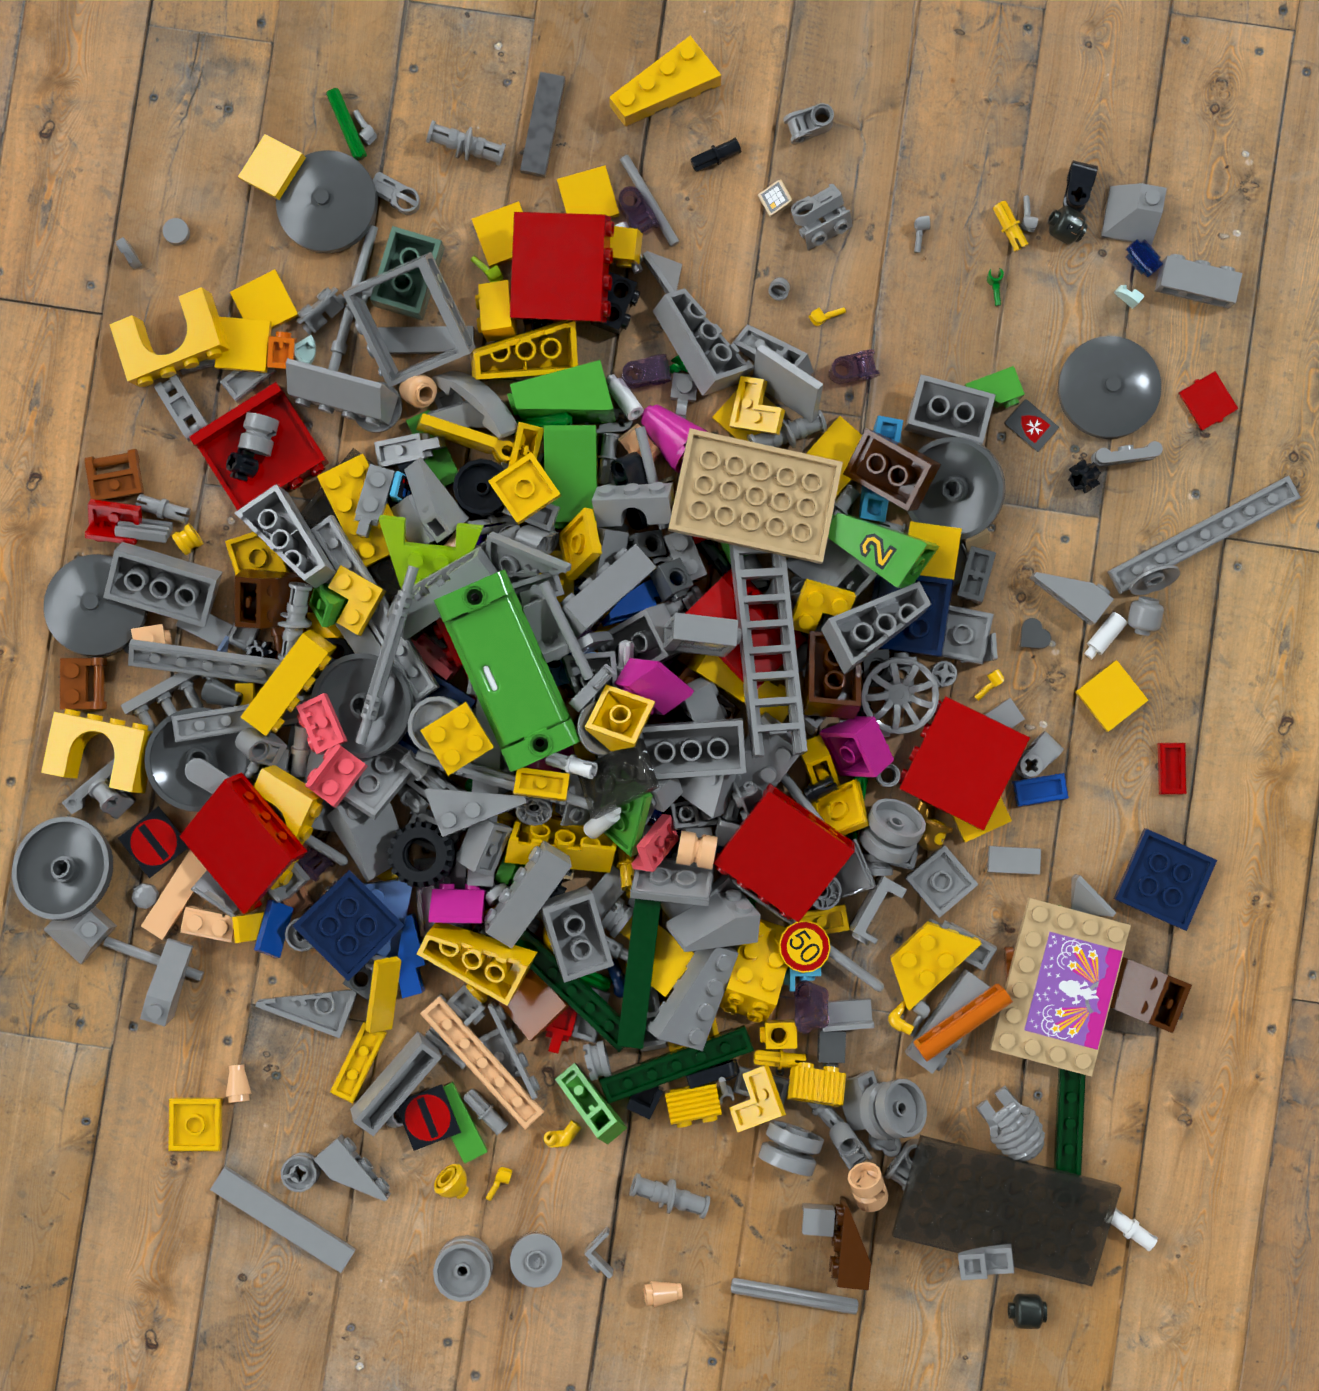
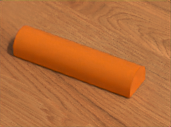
[913,983,1013,1062]

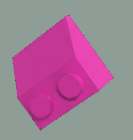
[614,658,694,715]
[819,716,894,777]
[429,883,487,923]

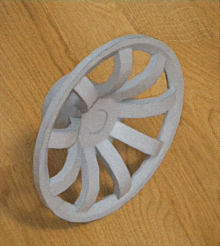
[861,658,939,734]

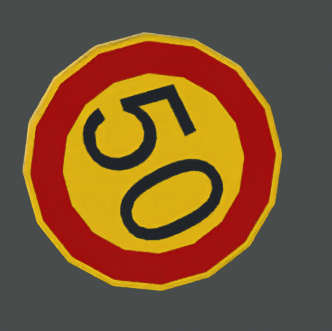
[779,920,830,973]

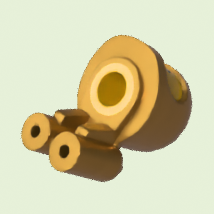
[915,800,953,851]

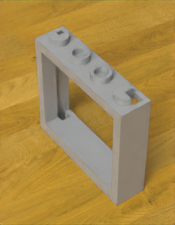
[343,252,476,387]

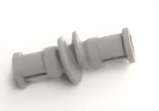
[426,120,506,166]
[747,410,827,448]
[278,582,313,661]
[629,1173,710,1219]

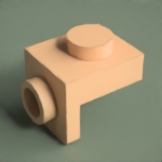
[618,423,661,462]
[131,624,172,645]

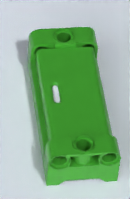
[434,569,581,772]

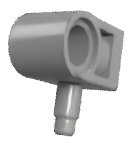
[235,728,287,779]

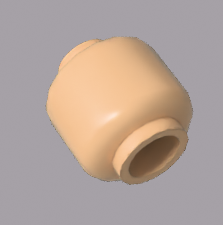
[399,374,437,408]

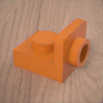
[267,331,297,369]

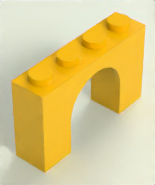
[109,287,230,387]
[41,708,153,793]
[254,765,324,890]

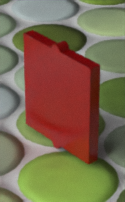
[1178,371,1239,431]

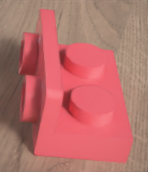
[412,633,462,682]
[296,693,347,755]
[305,743,368,808]
[632,814,679,872]

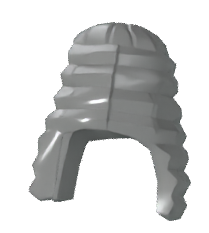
[976,1086,1045,1161]

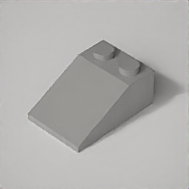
[597,603,682,663]
[327,802,409,882]
[540,886,614,983]
[666,889,760,952]

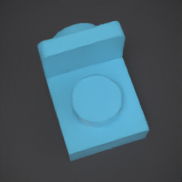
[784,967,821,992]

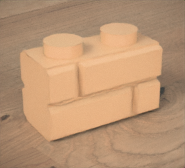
[180,905,239,943]

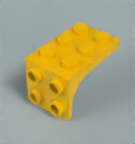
[719,919,787,1023]

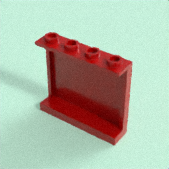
[510,212,614,323]
[189,382,329,511]
[898,696,1030,831]
[179,772,308,915]
[713,783,855,923]

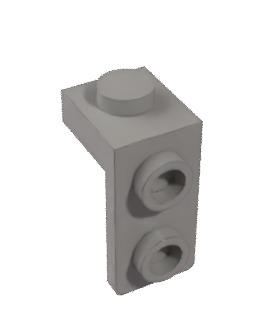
[522,597,571,663]

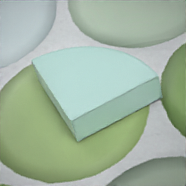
[1114,285,1145,309]
[295,335,316,364]

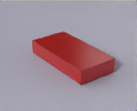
[1158,743,1187,794]

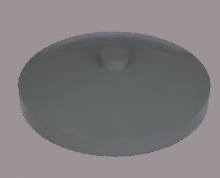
[276,150,378,254]
[1057,336,1161,439]
[907,437,1006,540]
[44,554,148,657]
[311,653,414,758]
[145,707,250,812]
[12,817,113,921]

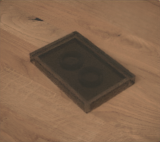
[578,738,659,819]

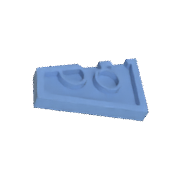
[363,879,412,958]

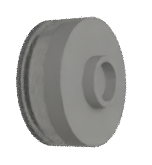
[510,1231,562,1288]

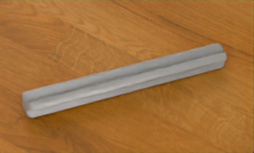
[730,1278,859,1314]

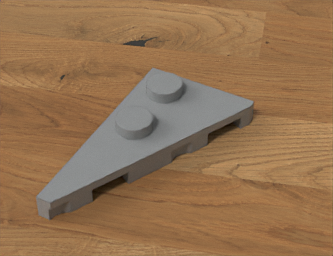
[485,532,571,578]
[424,788,529,837]
[255,989,358,1038]

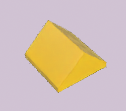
[585,684,655,751]

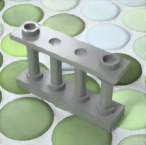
[120,673,232,731]

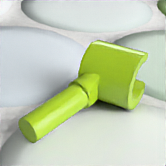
[471,256,504,282]

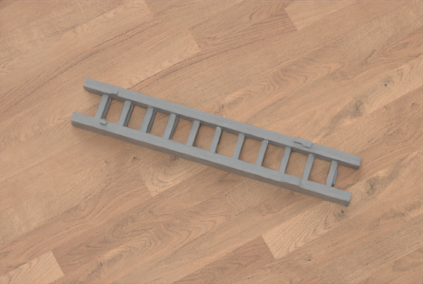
[729,446,807,758]

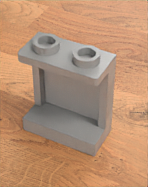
[849,876,907,945]

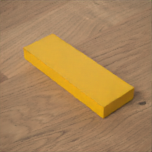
[365,956,401,1034]
[330,1021,388,1103]

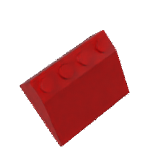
[685,568,807,689]

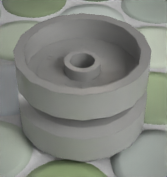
[408,696,461,755]
[859,798,926,864]
[860,1079,927,1140]
[758,1120,824,1176]
[433,1235,494,1302]

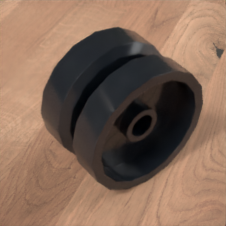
[453,459,505,520]

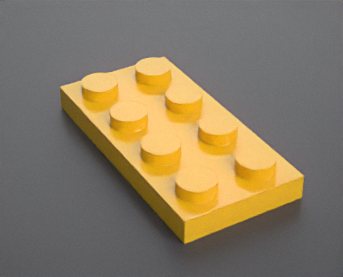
[317,453,407,568]

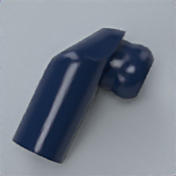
[607,959,625,998]

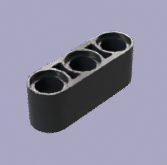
[610,452,650,531]

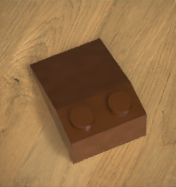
[843,428,941,511]
[803,631,861,719]

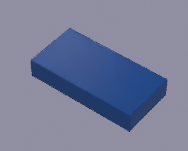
[1012,773,1069,807]
[254,900,294,958]

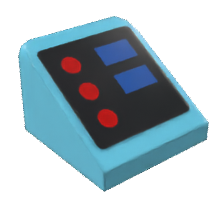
[390,471,412,503]

